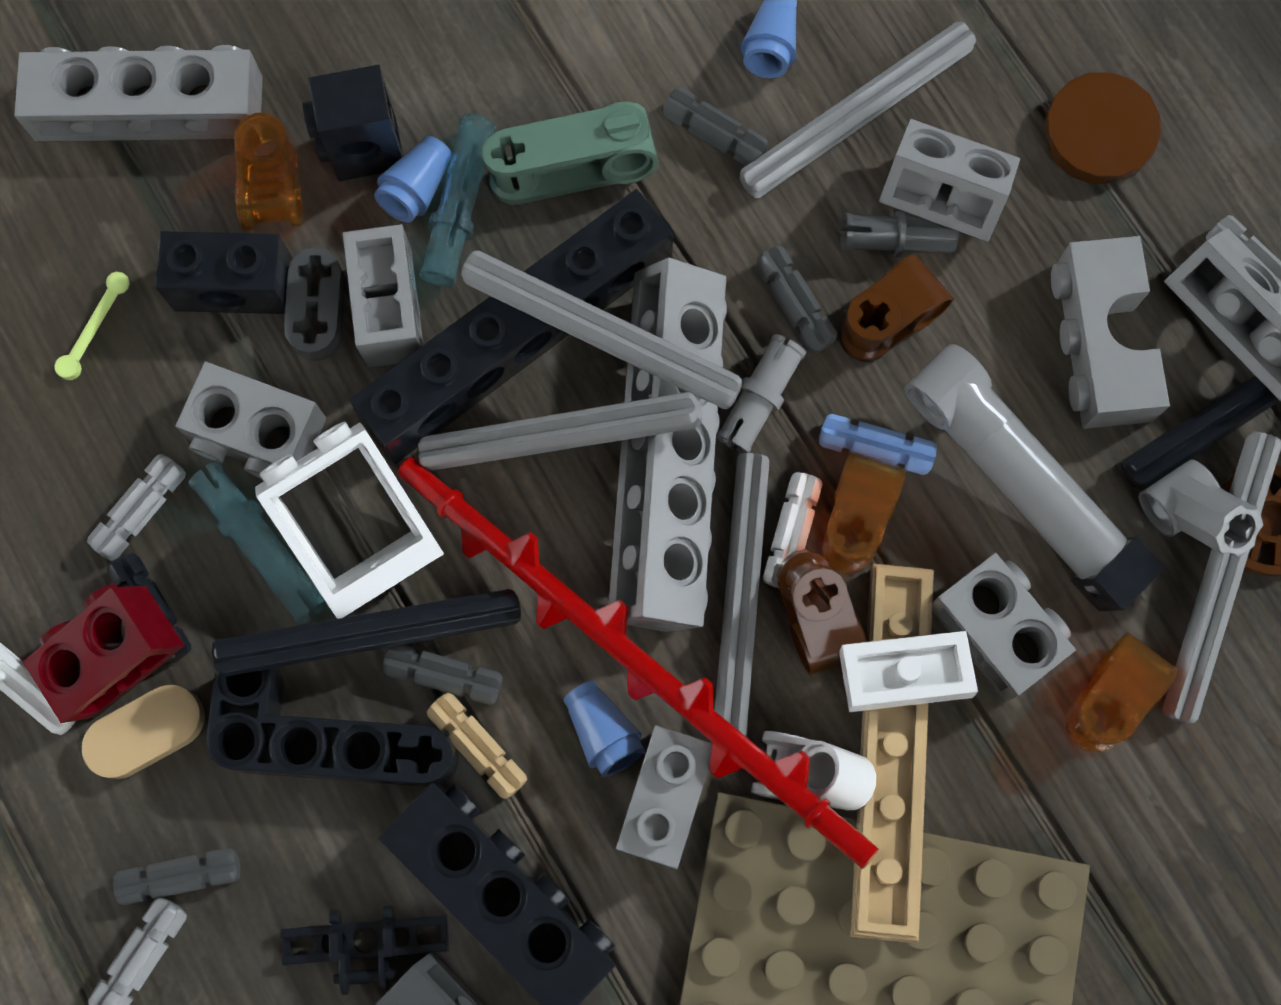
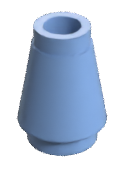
[740,0,797,78]
[374,136,452,223]
[563,681,645,777]

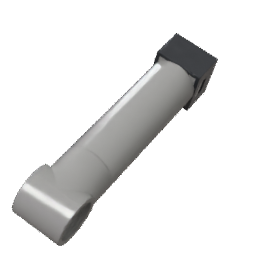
[904,344,1165,611]

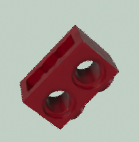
[22,584,185,723]

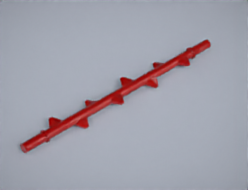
[398,457,879,869]

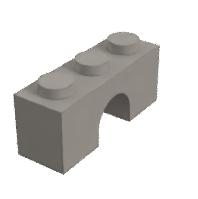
[1051,236,1170,429]

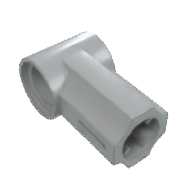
[1138,459,1264,557]

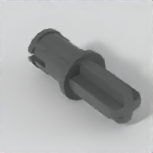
[840,211,959,257]

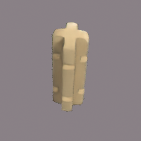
[427,692,527,799]

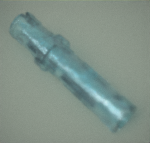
[419,114,496,287]
[188,461,327,625]

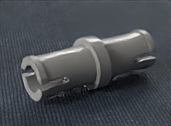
[716,334,806,454]

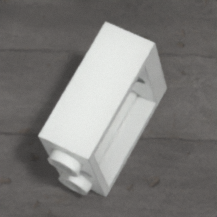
[255,422,444,619]

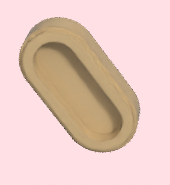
[82,685,205,779]

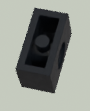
[302,65,403,181]
[155,231,293,314]

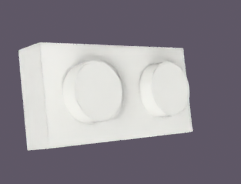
[839,631,978,712]

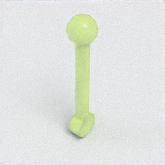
[54,271,130,381]

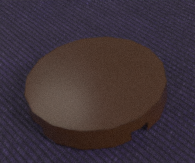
[1044,72,1162,184]

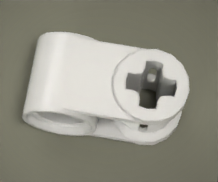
[751,731,876,811]

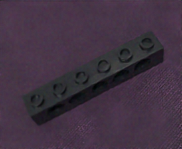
[349,189,673,464]

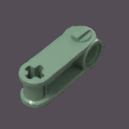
[482,102,659,205]

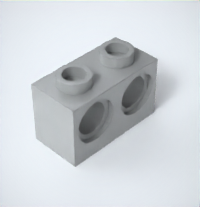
[879,119,1021,242]
[343,224,424,368]
[175,361,327,479]
[932,552,1076,702]
[616,725,712,869]

